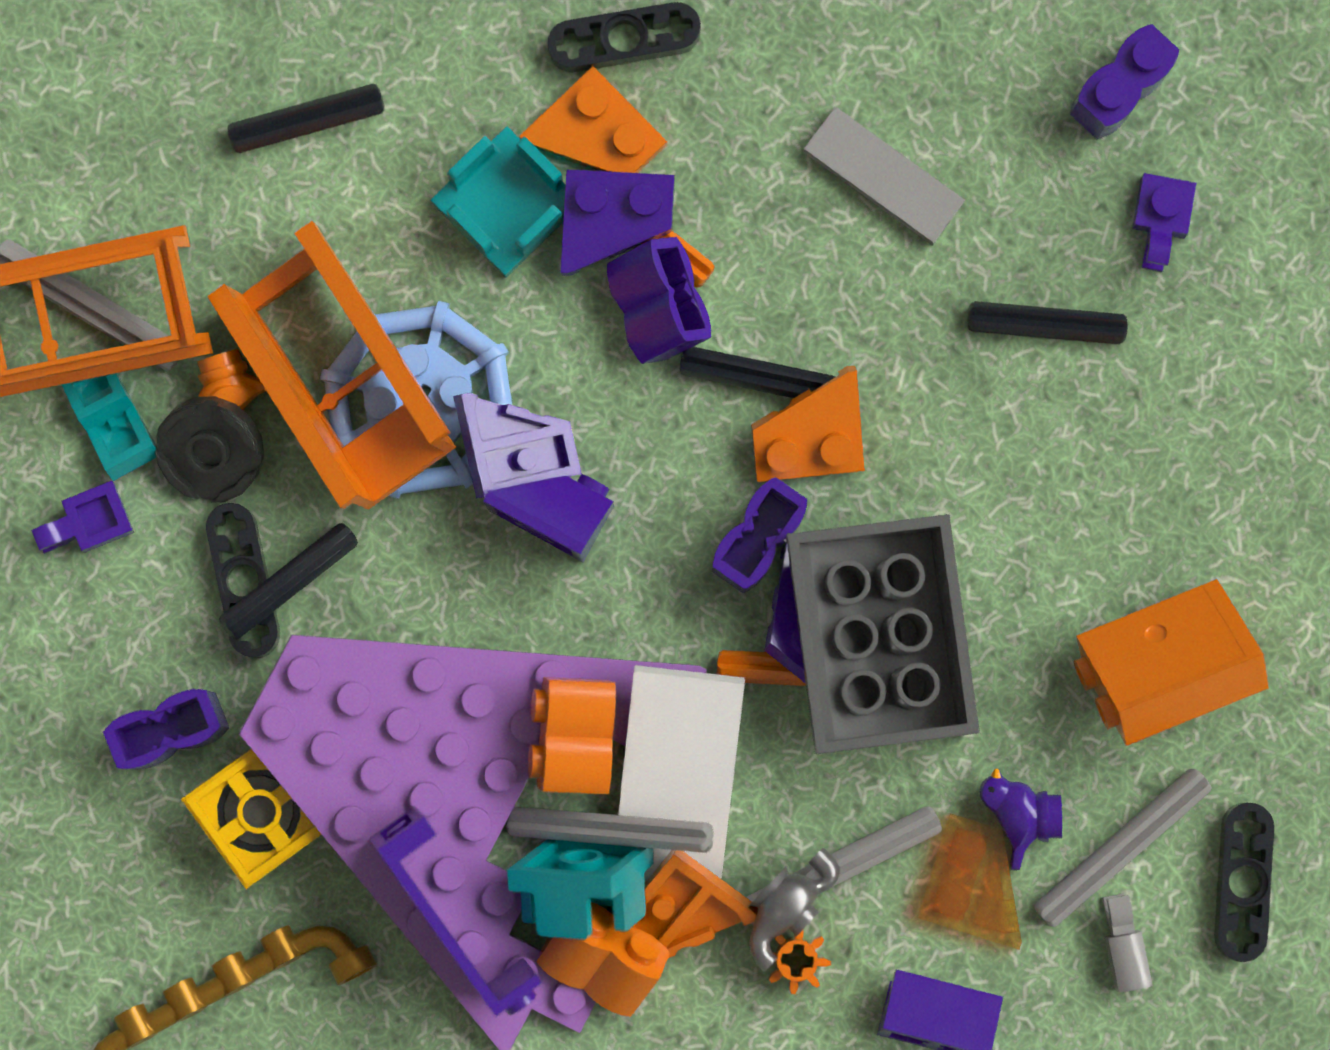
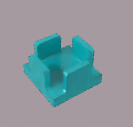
[430,126,566,278]
[507,839,654,940]

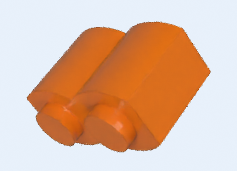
[528,677,616,794]
[536,902,670,1017]

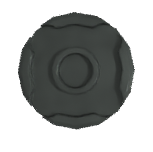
[155,396,265,503]

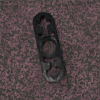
[547,2,701,72]
[206,503,280,658]
[1214,803,1274,962]

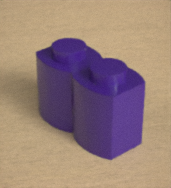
[1070,24,1179,140]
[607,237,711,364]
[712,477,807,593]
[103,689,230,770]

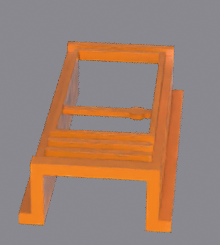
[207,221,456,510]
[0,225,213,397]

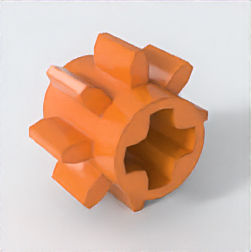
[768,930,831,994]

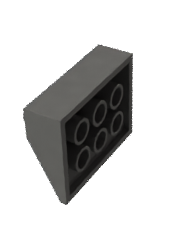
[786,514,980,754]

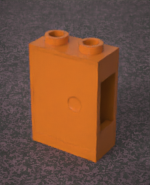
[1074,579,1269,746]

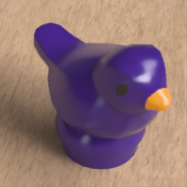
[979,769,1062,871]

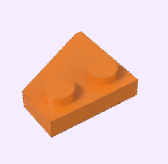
[519,66,667,173]
[751,365,865,482]
[633,850,758,958]

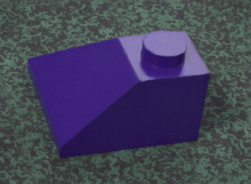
[483,474,614,562]

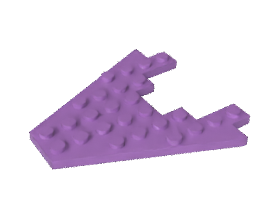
[239,635,707,1050]

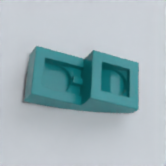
[61,373,157,481]

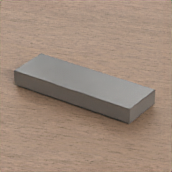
[803,106,965,246]

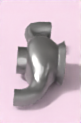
[749,847,840,972]

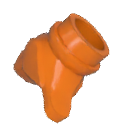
[197,349,267,410]

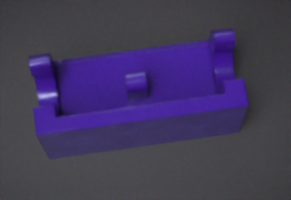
[877,969,1003,1050]

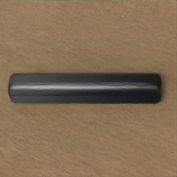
[228,83,384,153]
[967,301,1128,345]
[679,347,835,398]
[219,523,358,640]

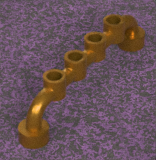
[94,925,377,1050]

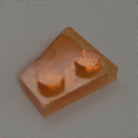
[917,813,1022,950]

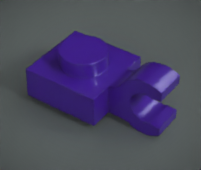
[1132,173,1197,272]
[31,480,135,554]

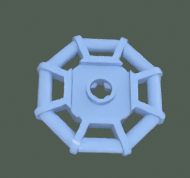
[320,301,512,499]

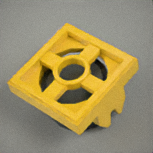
[181,749,322,889]

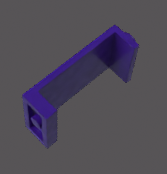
[369,806,542,1017]

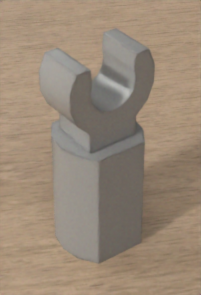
[1102,893,1153,992]

